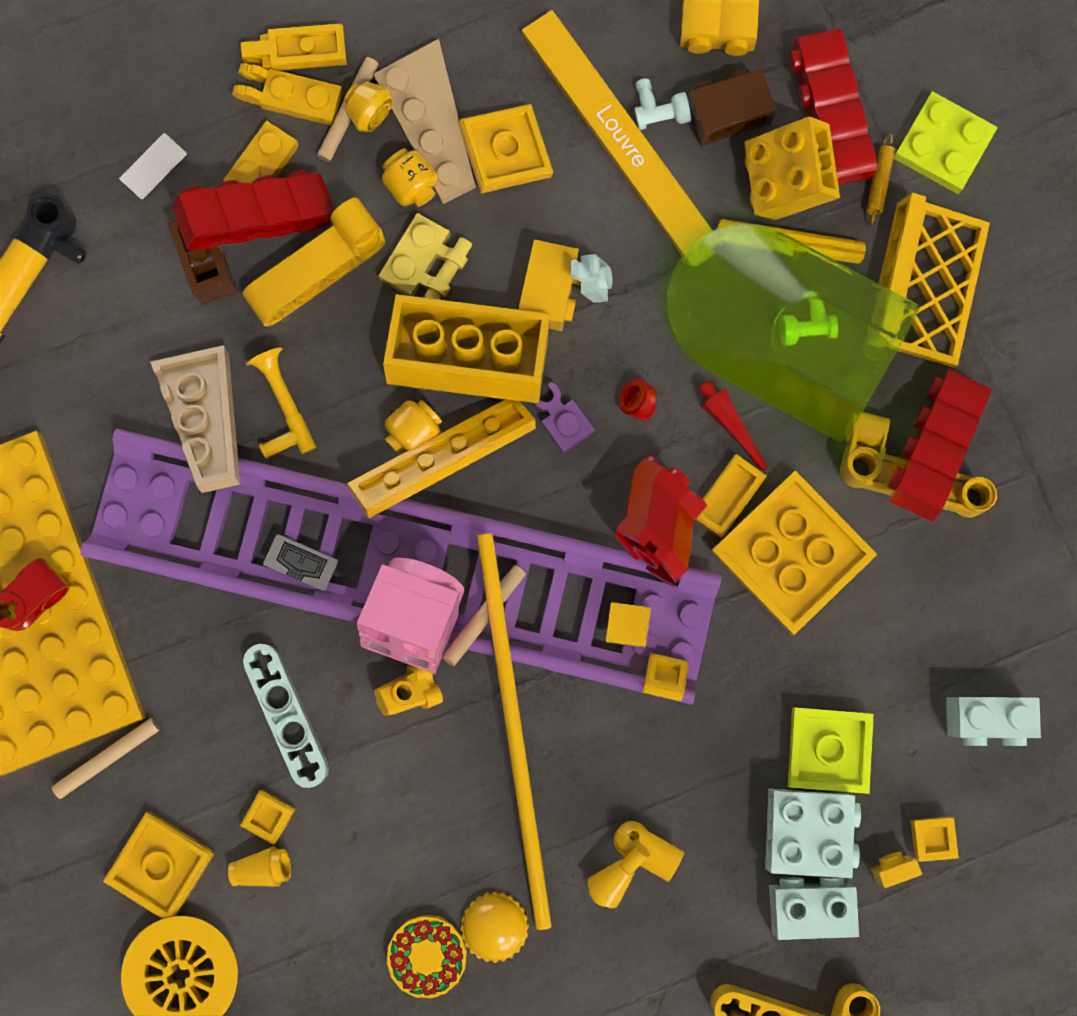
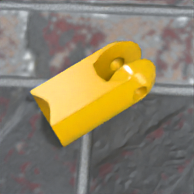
[613,821,685,882]

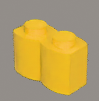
[680,0,759,56]

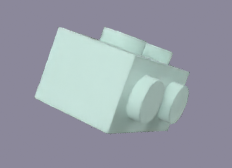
[946,697,1041,746]
[769,876,859,940]

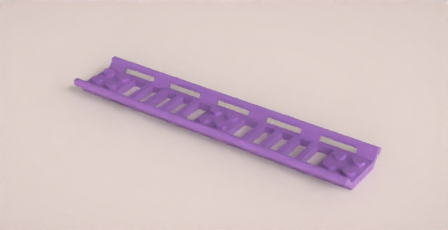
[81,428,722,705]

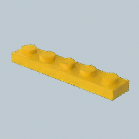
[347,399,536,519]

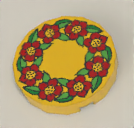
[387,915,467,999]

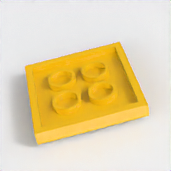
[710,470,878,636]

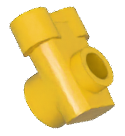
[374,665,443,716]

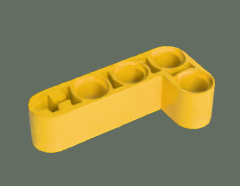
[242,198,385,327]
[710,983,880,1016]

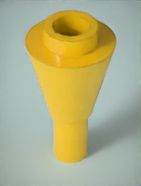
[587,844,650,908]

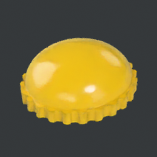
[461,891,529,963]

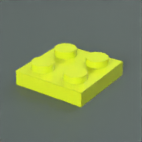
[894,91,998,194]
[787,707,874,794]

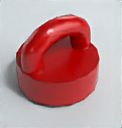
[619,379,657,421]

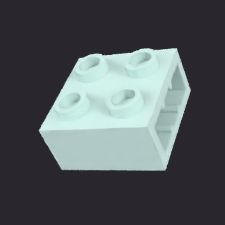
[765,788,861,878]

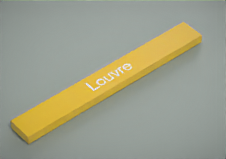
[522,10,724,271]

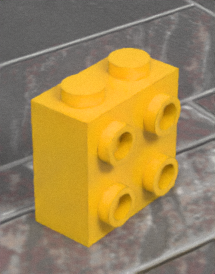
[744,116,840,220]

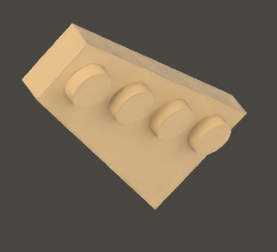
[373,39,476,204]
[150,345,240,493]

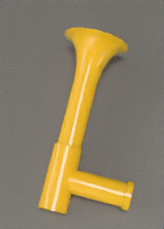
[246,347,317,460]

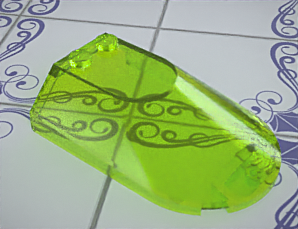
[667,224,920,443]

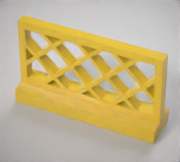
[864,192,990,368]

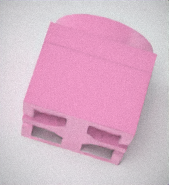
[357,558,464,674]

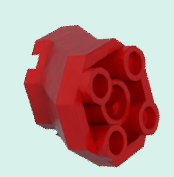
[614,455,708,587]

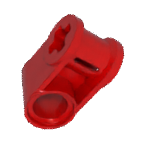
[0,558,70,631]

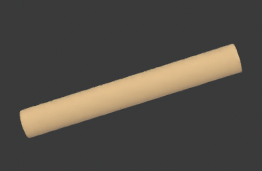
[317,57,379,162]
[442,565,526,666]
[52,718,160,799]

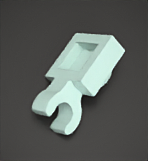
[571,254,613,303]

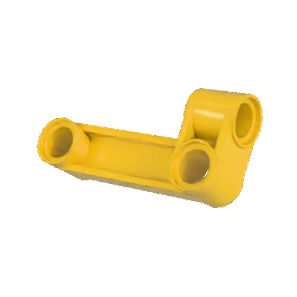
[840,410,997,518]

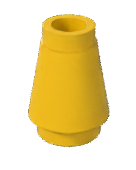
[228,846,291,887]

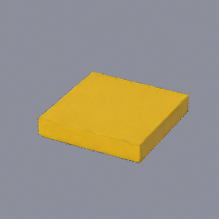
[459,104,554,194]
[103,811,216,919]

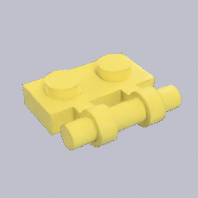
[379,213,472,300]

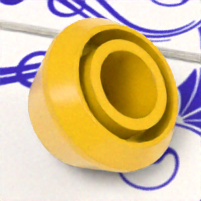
[344,82,393,132]

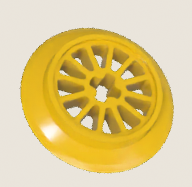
[121,916,238,1016]

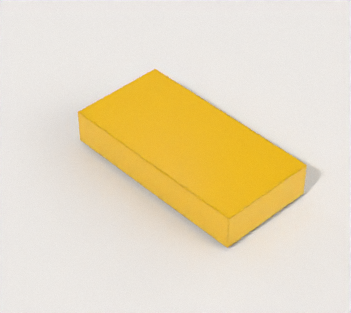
[696,454,767,539]

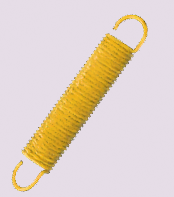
[866,134,895,226]

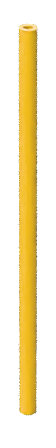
[477,533,552,930]

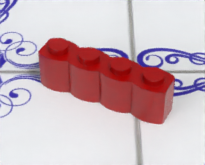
[788,28,878,186]
[172,170,335,250]
[887,369,992,522]

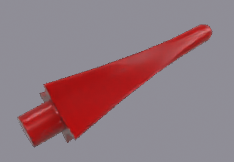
[698,380,767,471]

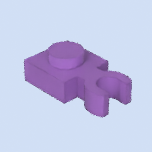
[533,382,595,455]

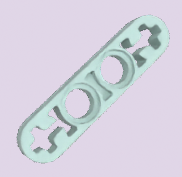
[243,644,329,788]

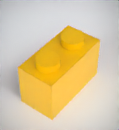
[518,240,580,331]

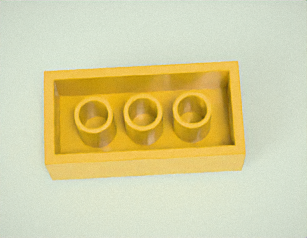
[383,294,550,404]

